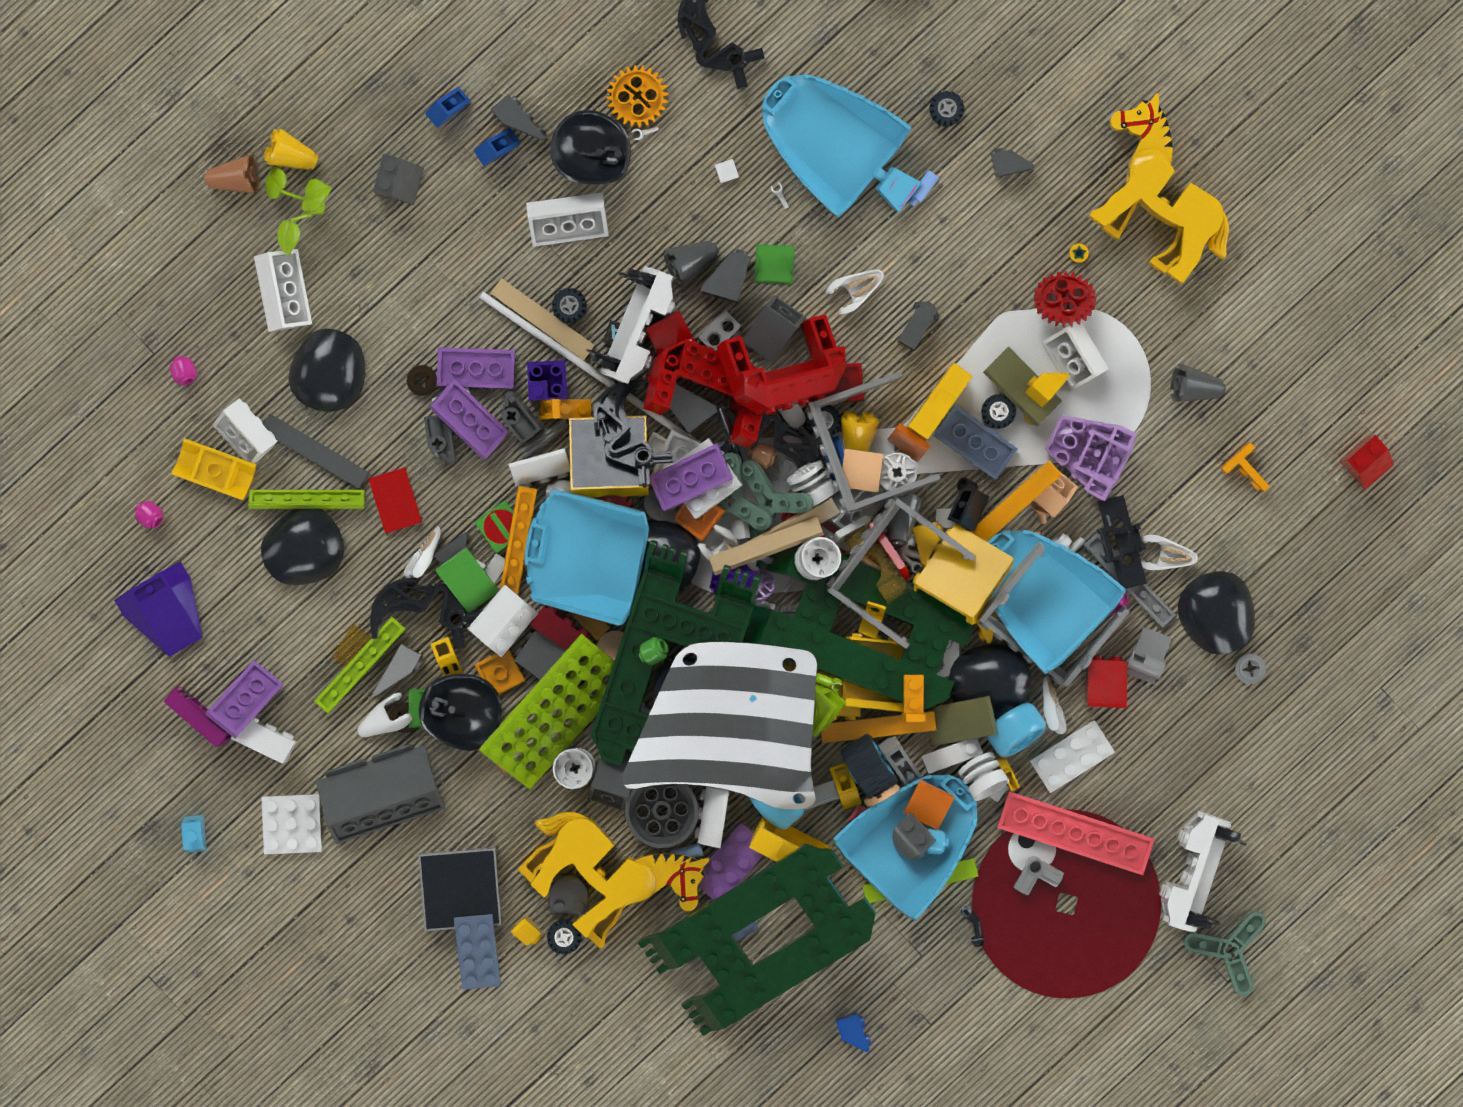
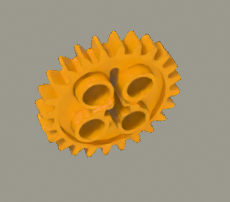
[606,65,669,128]

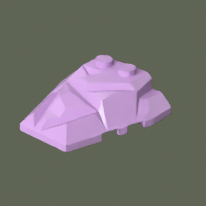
[1045,415,1138,501]

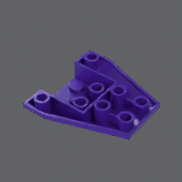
[114,562,203,657]

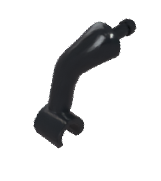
[961,906,984,947]

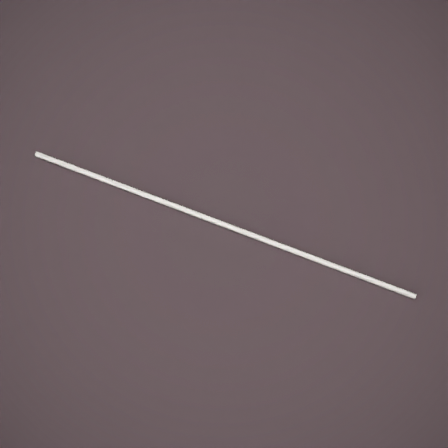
[479,292,894,576]

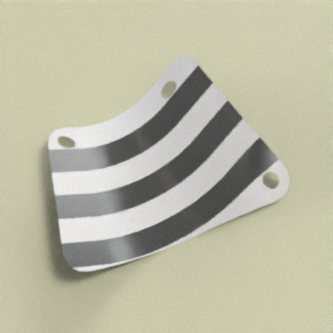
[622,642,817,810]

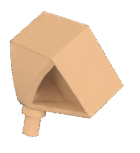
[1029,474,1078,524]

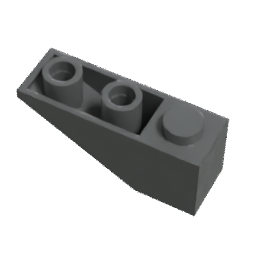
[491,94,547,142]

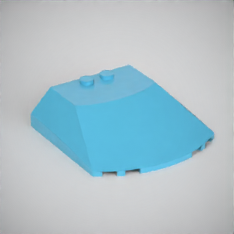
[525,489,649,625]

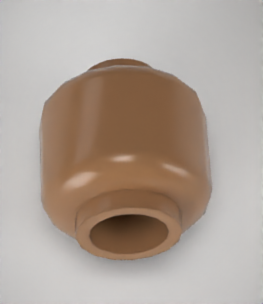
[748,443,778,471]

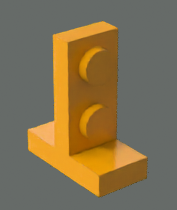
[540,399,591,420]
[1220,442,1270,492]
[901,675,925,722]

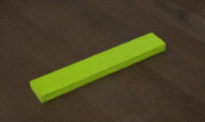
[248,490,365,509]
[314,616,406,714]
[862,857,979,903]

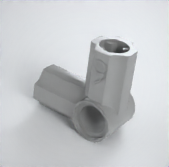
[1013,856,1064,895]

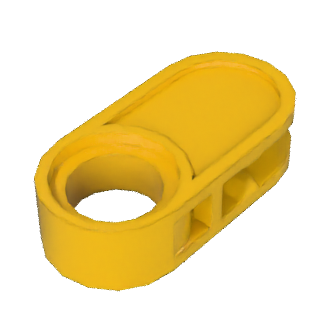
[995,756,1020,792]

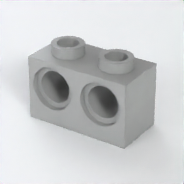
[698,310,742,351]

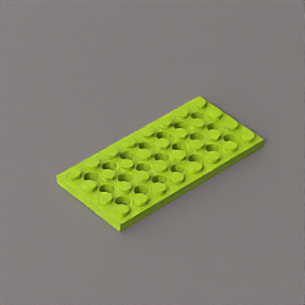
[479,634,615,789]

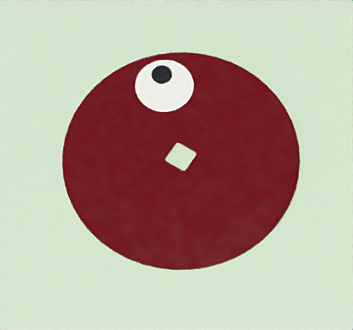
[972,809,1161,999]

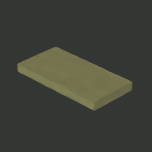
[983,346,1062,426]
[924,696,998,746]

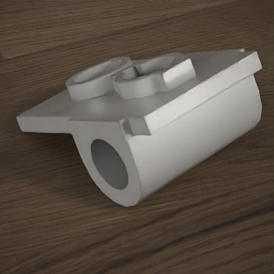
[1127,627,1172,684]

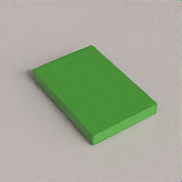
[435,547,499,612]

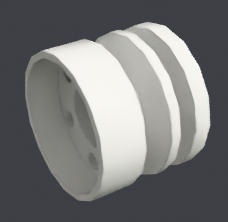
[880,453,917,491]
[786,460,836,506]
[795,537,841,580]
[553,748,597,789]
[958,752,1009,801]

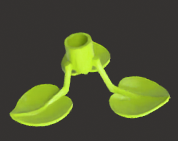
[265,167,332,256]

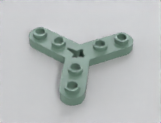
[718,453,773,530]
[742,459,814,541]
[1183,911,1266,996]

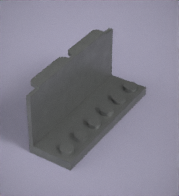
[316,744,445,844]

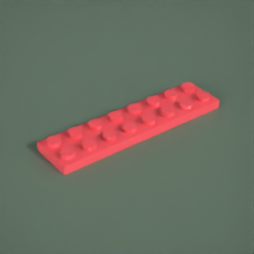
[997,791,1155,875]

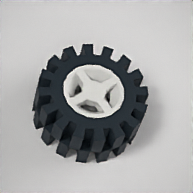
[981,394,1016,429]
[806,405,841,437]
[547,919,582,955]

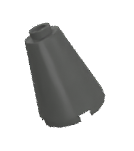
[664,240,719,285]
[1170,364,1226,402]
[884,493,922,548]

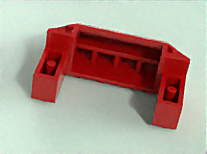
[716,314,846,416]
[643,339,763,448]

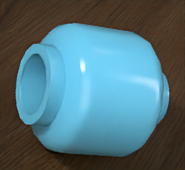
[925,829,949,855]

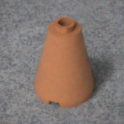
[204,155,260,193]

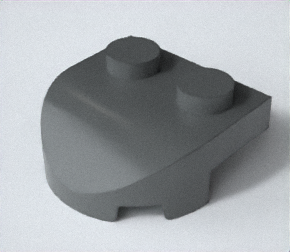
[892,812,936,860]
[550,873,589,914]

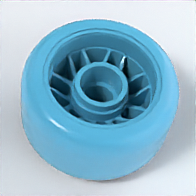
[987,703,1046,757]
[749,794,805,830]

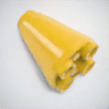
[263,128,319,170]
[841,411,879,451]

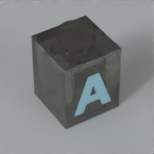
[603,320,621,349]

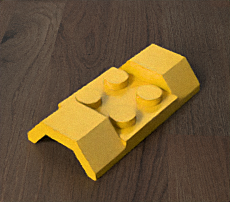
[171,438,257,501]

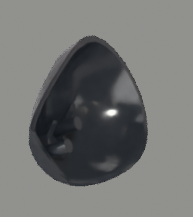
[550,110,631,185]
[288,329,365,412]
[261,509,344,585]
[638,520,700,594]
[1178,571,1255,654]
[949,644,1032,719]
[419,674,502,751]

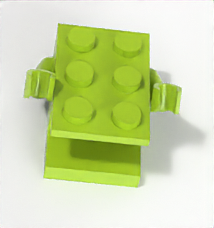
[793,670,846,737]

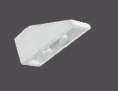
[922,738,983,774]

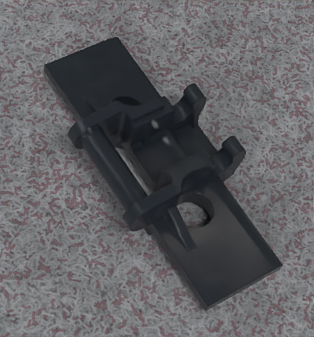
[1097,495,1147,589]

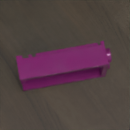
[164,686,232,747]

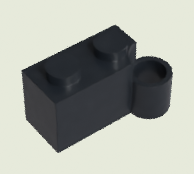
[947,477,990,531]

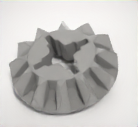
[1235,654,1266,684]

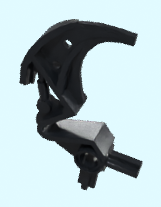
[677,0,765,90]
[594,379,673,488]
[720,408,820,493]
[370,578,483,649]

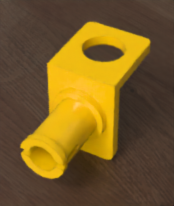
[858,601,886,638]

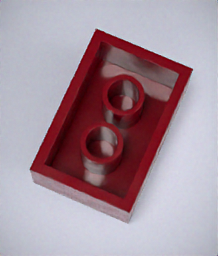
[530,605,592,651]

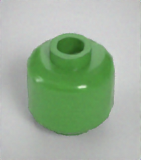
[639,637,669,666]

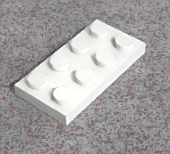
[1029,720,1115,793]

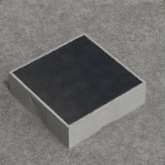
[418,847,503,931]

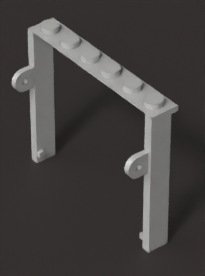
[806,371,941,514]
[826,496,976,649]
[978,541,1130,687]

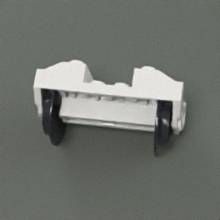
[586,266,675,384]
[1159,811,1247,932]

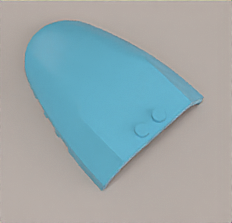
[762,74,912,218]
[988,529,1126,674]
[832,774,978,921]

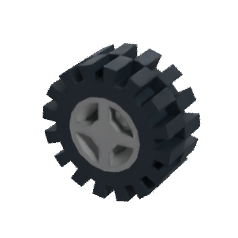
[929,91,965,127]
[552,288,587,323]

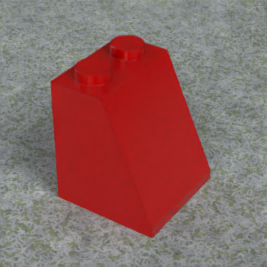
[645,311,694,354]
[1340,435,1394,490]
[1085,655,1127,708]

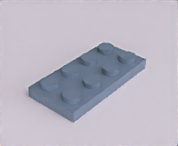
[933,404,1018,480]
[454,914,501,990]

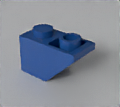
[836,1012,872,1052]

